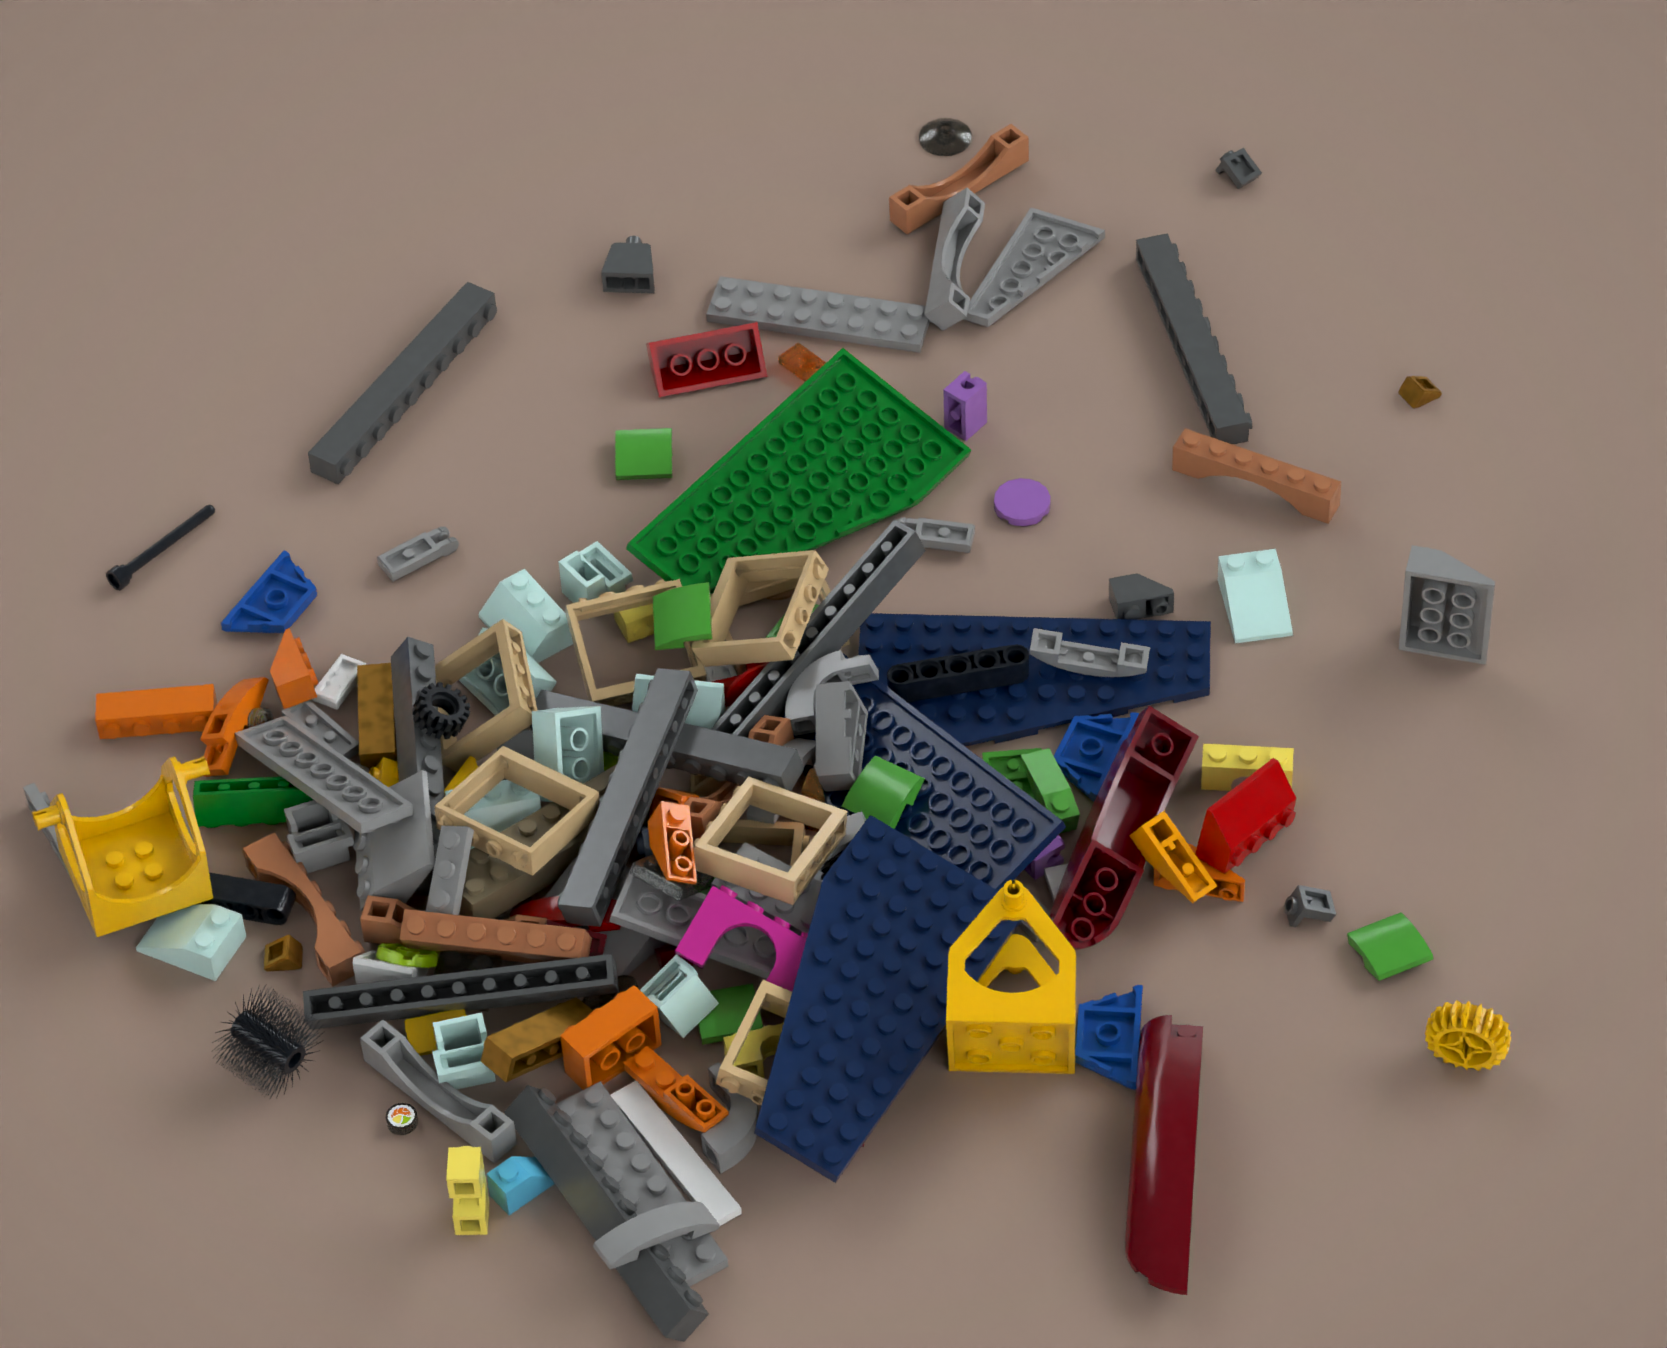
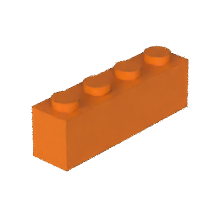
[95,684,217,739]

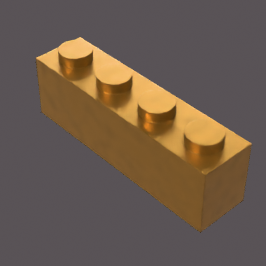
[357,663,397,771]
[481,997,593,1082]

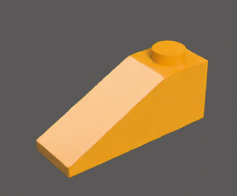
[1129,810,1217,903]

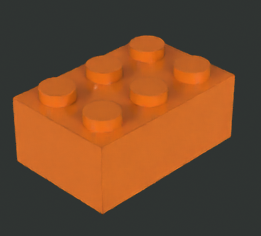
[560,985,662,1090]

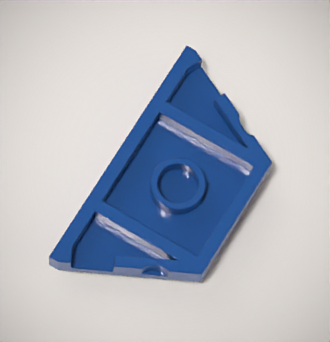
[221,550,317,633]
[1054,712,1139,802]
[1075,985,1143,1090]

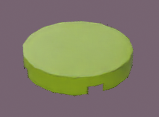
[376,943,438,968]

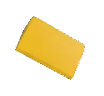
[404,1009,467,1056]

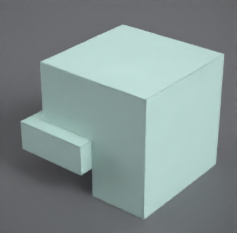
[558,541,633,603]
[640,954,719,1038]
[432,1012,496,1090]

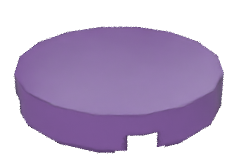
[994,478,1051,526]

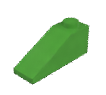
[1020,748,1080,834]

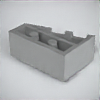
[813,681,868,792]

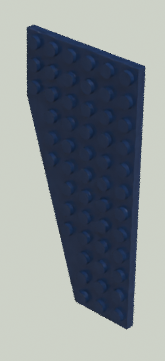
[858,613,1211,747]
[781,653,1066,891]
[754,815,1022,1183]

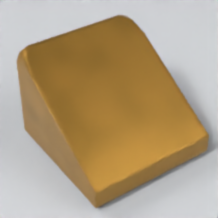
[1398,376,1442,408]
[264,934,303,972]

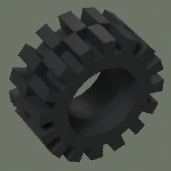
[412,682,471,739]

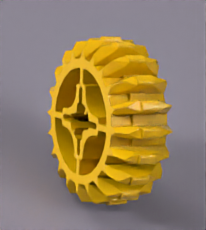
[1425,1000,1511,1071]

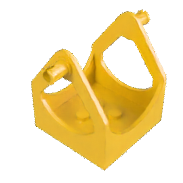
[32,756,213,937]
[946,880,1076,1074]

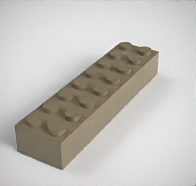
[459,764,651,919]

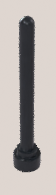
[106,505,215,591]

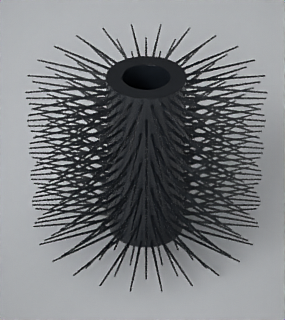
[211,984,324,1099]

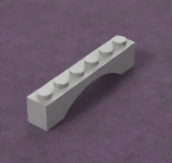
[924,188,985,331]
[360,1020,517,1163]

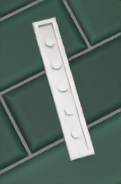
[610,1081,742,1227]

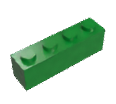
[193,776,313,828]

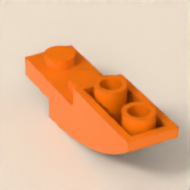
[200,677,269,777]
[623,1045,729,1133]

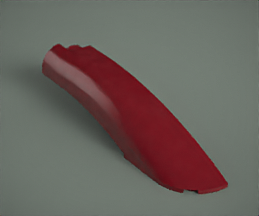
[1049,706,1199,949]
[1125,1015,1203,1295]

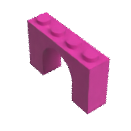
[675,885,808,992]

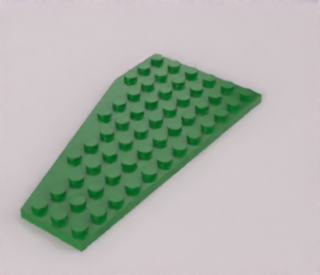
[626,348,971,594]

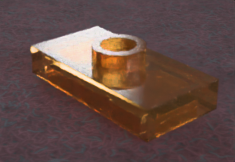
[778,342,826,382]

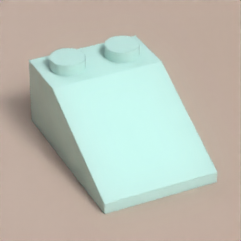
[1218,549,1293,644]
[136,904,246,981]

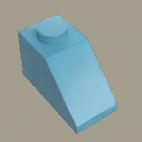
[486,1156,555,1215]

